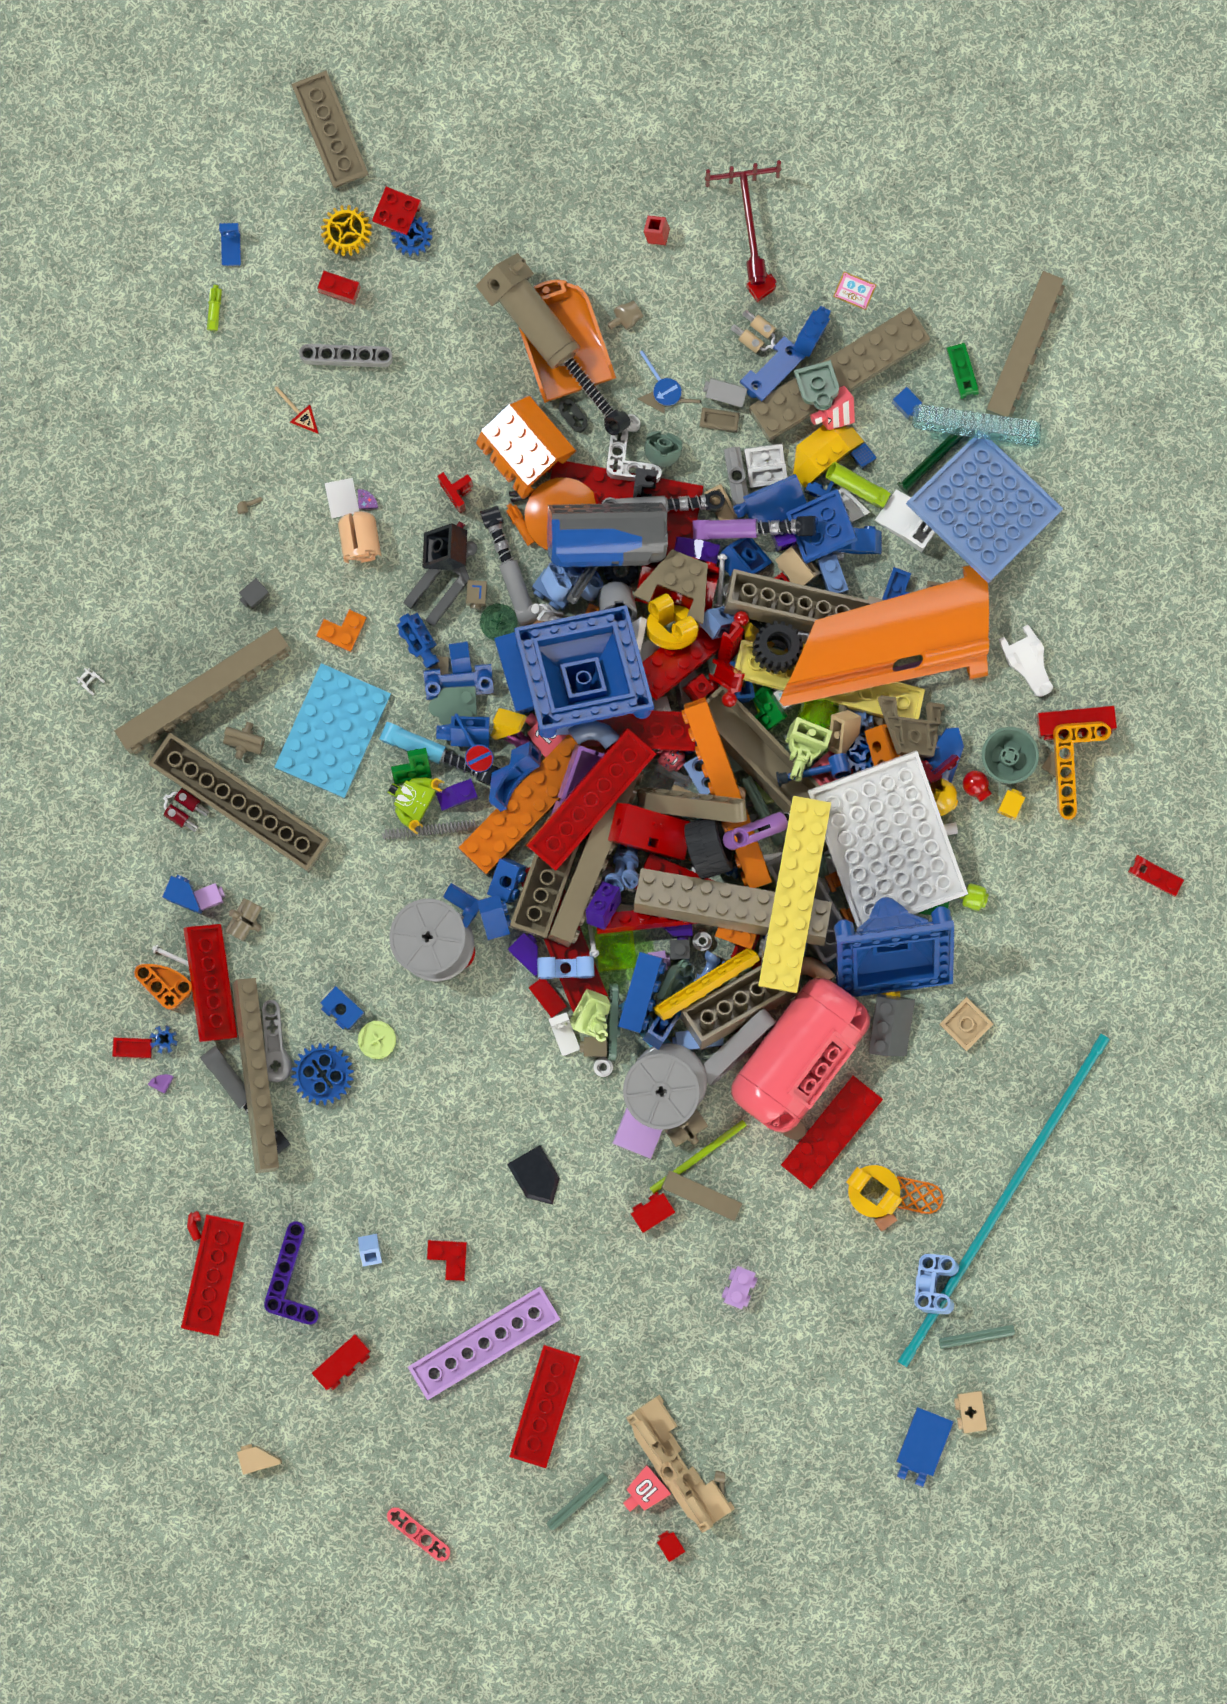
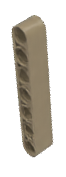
[637,787,747,823]

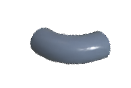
[568,721,619,750]

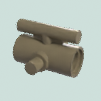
[223,722,265,760]
[225,898,262,942]
[664,1109,708,1147]

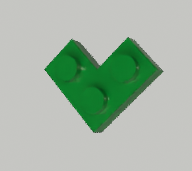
[753,686,788,732]
[391,748,432,784]

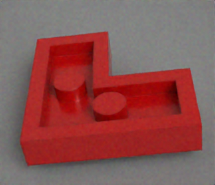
[427,1240,467,1281]

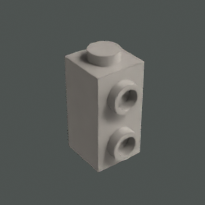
[703,377,747,407]

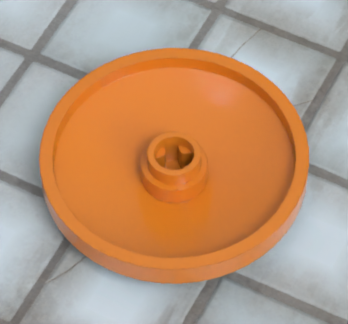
[525,478,596,551]

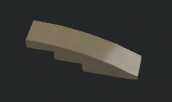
[661,1170,742,1221]

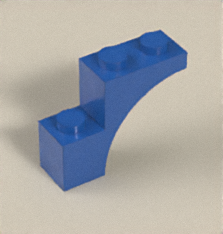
[489,741,541,812]

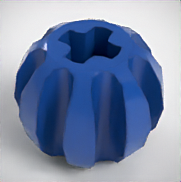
[149,1025,178,1054]

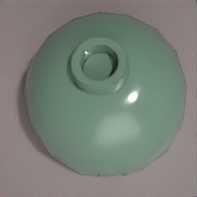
[644,431,683,467]

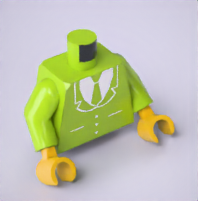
[387,777,445,834]

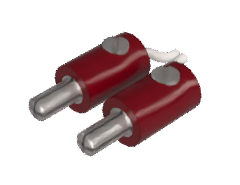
[163,788,209,832]

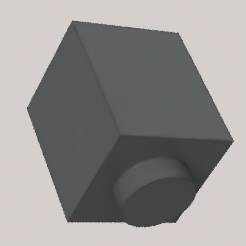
[239,578,270,609]
[670,940,690,961]

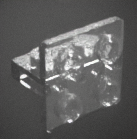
[649,762,698,790]

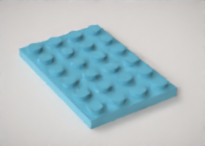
[274,663,391,798]

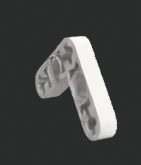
[606,429,662,483]

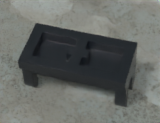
[633,468,658,498]

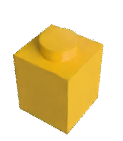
[997,789,1025,820]

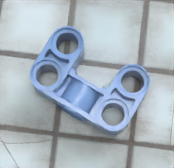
[541,562,603,602]
[537,956,594,979]
[914,1254,959,1314]

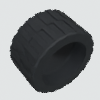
[684,819,733,879]

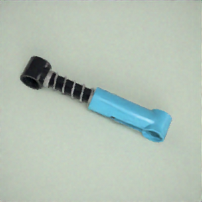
[379,722,500,786]

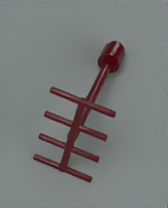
[705,160,782,285]

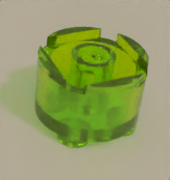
[797,700,839,730]

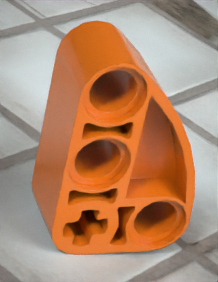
[134,964,192,1010]

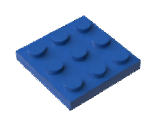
[786,489,858,564]

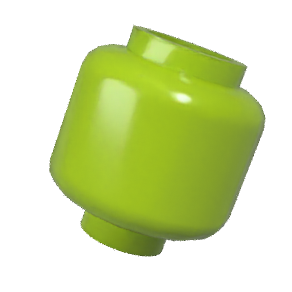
[959,883,989,911]

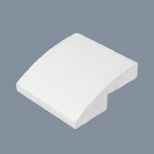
[744,443,787,488]

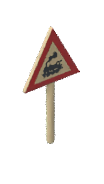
[275,387,319,434]

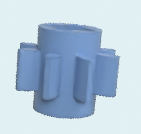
[856,712,874,735]

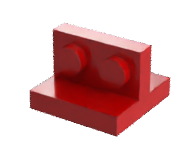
[437,472,473,514]

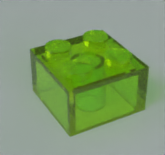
[595,931,636,973]

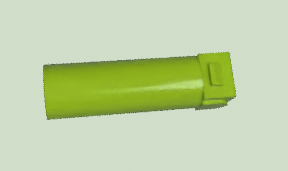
[826,462,891,508]

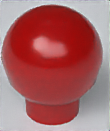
[962,770,992,802]

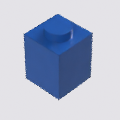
[892,387,922,419]

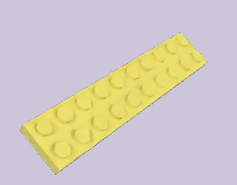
[734,640,925,719]
[758,796,831,993]

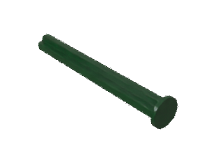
[897,421,972,494]

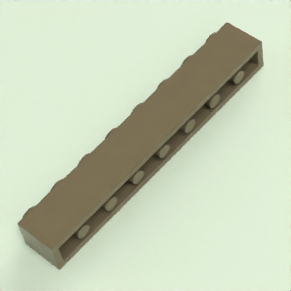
[985,271,1065,421]

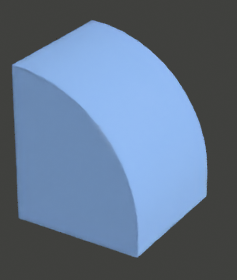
[358,1234,382,1266]

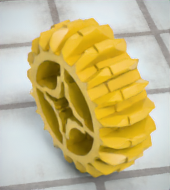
[321,205,372,256]

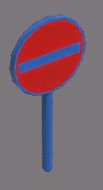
[454,713,494,772]

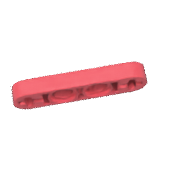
[387,1507,450,1562]

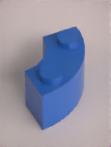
[835,526,882,554]

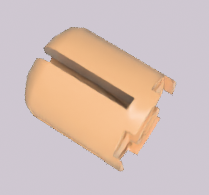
[338,511,381,564]

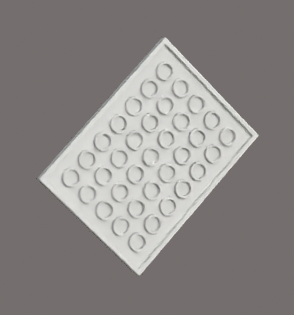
[808,750,968,928]

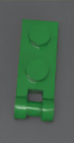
[946,343,979,399]

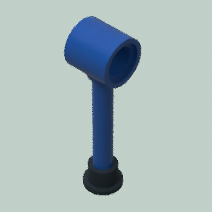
[776,753,851,787]

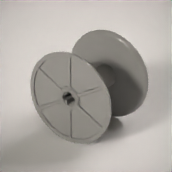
[389,899,474,982]
[623,1043,707,1130]

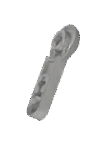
[262,1000,292,1082]

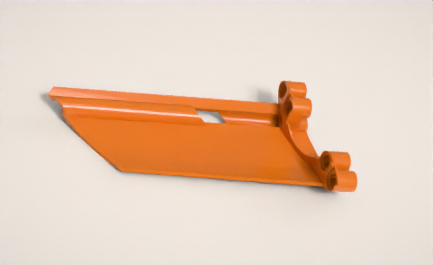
[779,565,989,706]

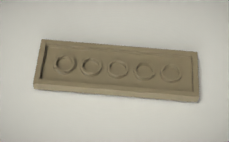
[291,71,369,188]

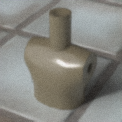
[607,300,643,330]

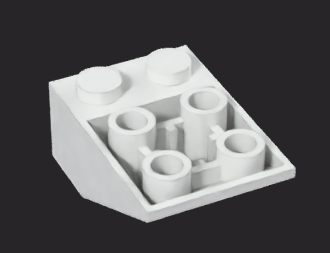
[875,490,935,553]

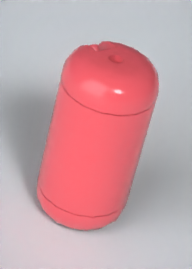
[731,978,870,1133]

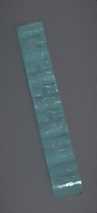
[912,404,1041,446]

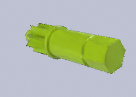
[207,285,222,331]

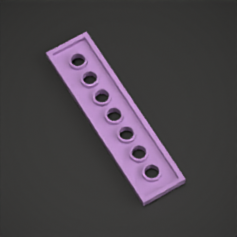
[408,1286,560,1400]

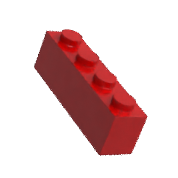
[1036,706,1117,741]

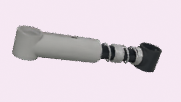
[602,490,725,513]
[480,505,538,627]

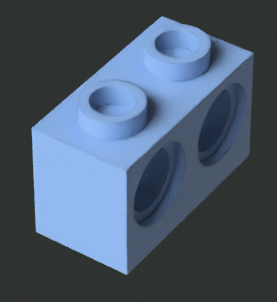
[683,757,711,795]

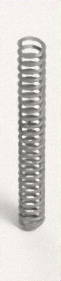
[382,819,478,840]

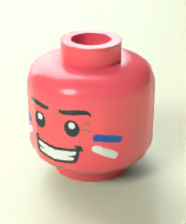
[658,750,686,772]

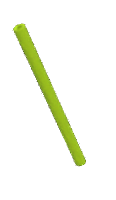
[650,1120,747,1194]

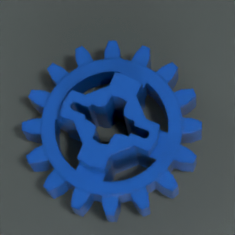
[391,217,433,257]
[846,735,874,774]

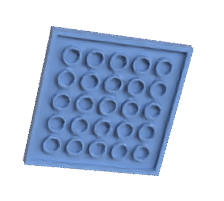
[906,430,1063,583]

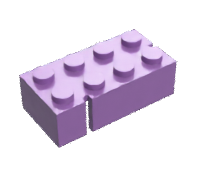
[551,744,604,815]

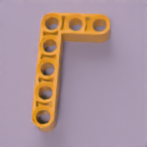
[1053,722,1111,820]

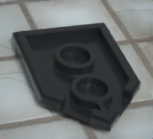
[507,1145,560,1205]

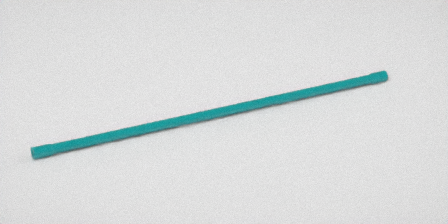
[897,1033,1110,1368]

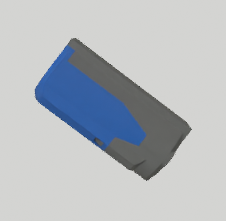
[547,502,668,567]

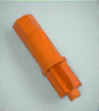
[506,503,535,546]

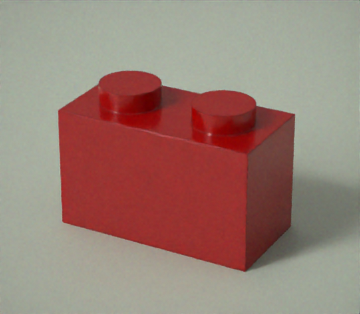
[317,270,361,305]
[630,1192,676,1233]

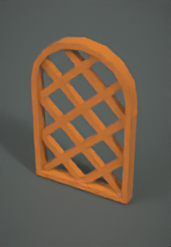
[897,1176,943,1214]

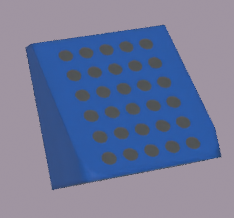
[850,443,876,470]

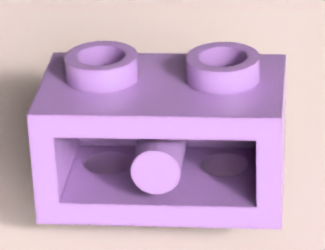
[722,1266,758,1309]

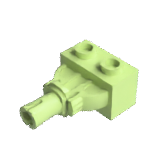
[785,717,832,781]
[570,989,611,1042]

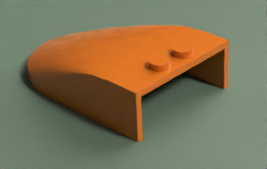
[519,280,616,403]

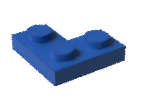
[882,567,912,600]

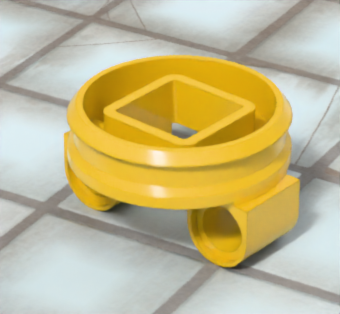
[646,594,699,650]
[846,1165,903,1218]

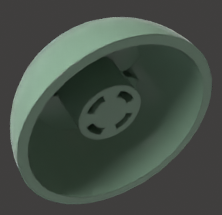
[982,727,1039,784]

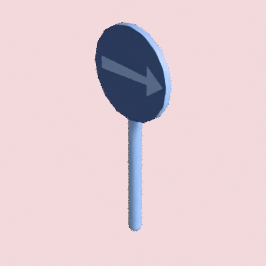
[640,351,681,406]

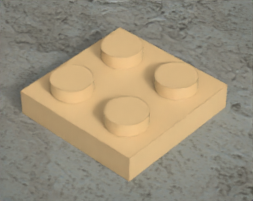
[939,997,993,1051]

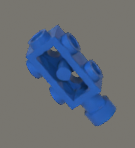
[397,613,439,669]

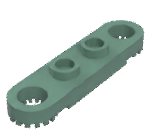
[607,983,621,1061]

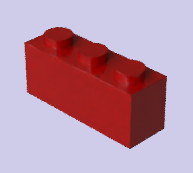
[311,1334,371,1391]

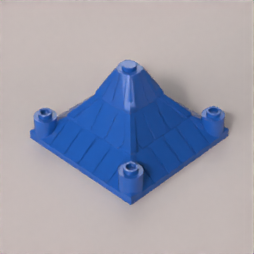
[514,605,654,738]
[834,897,954,997]

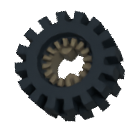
[604,565,638,586]

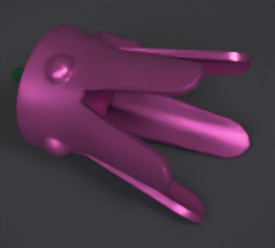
[503,731,531,748]

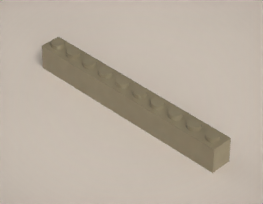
[232,978,279,1173]

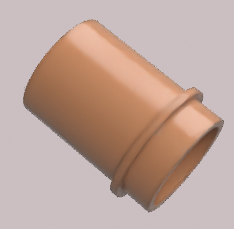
[874,1213,897,1232]

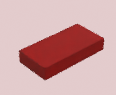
[528,979,567,1018]
[112,1037,152,1058]

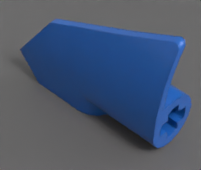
[924,727,964,783]

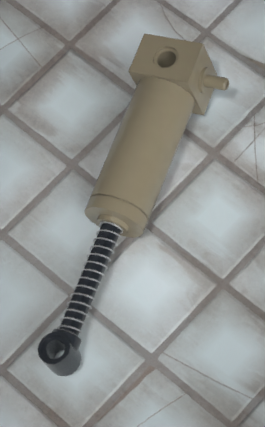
[475,253,630,435]

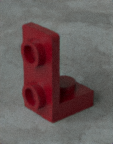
[921,754,960,783]

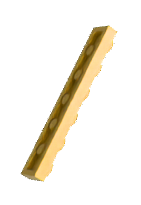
[653,948,760,1020]

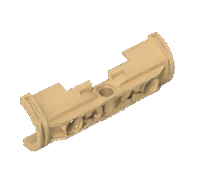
[626,1395,735,1533]

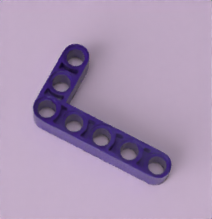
[264,1221,320,1325]

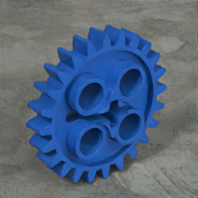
[291,1043,354,1105]

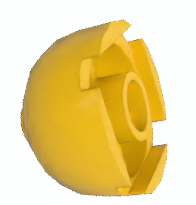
[930,778,958,816]

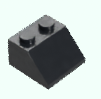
[422,523,467,570]

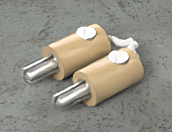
[731,310,777,354]

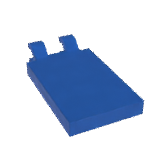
[733,474,807,522]
[896,1407,954,1487]

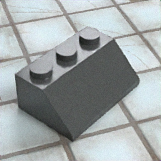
[868,993,915,1056]

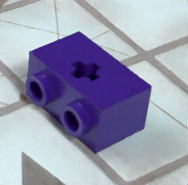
[586,881,621,930]

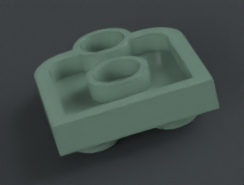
[794,360,839,411]
[429,686,477,725]
[657,959,695,1001]

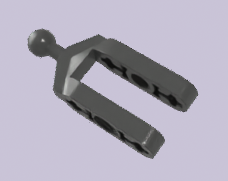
[403,541,478,626]

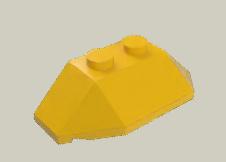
[793,425,864,488]

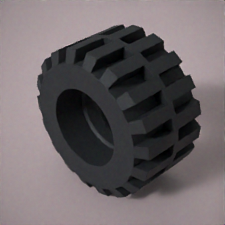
[752,621,803,674]

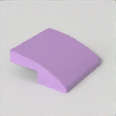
[612,1108,662,1159]

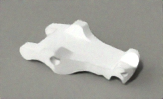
[999,625,1053,697]

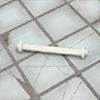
[715,554,727,608]
[585,911,599,958]
[152,945,189,967]

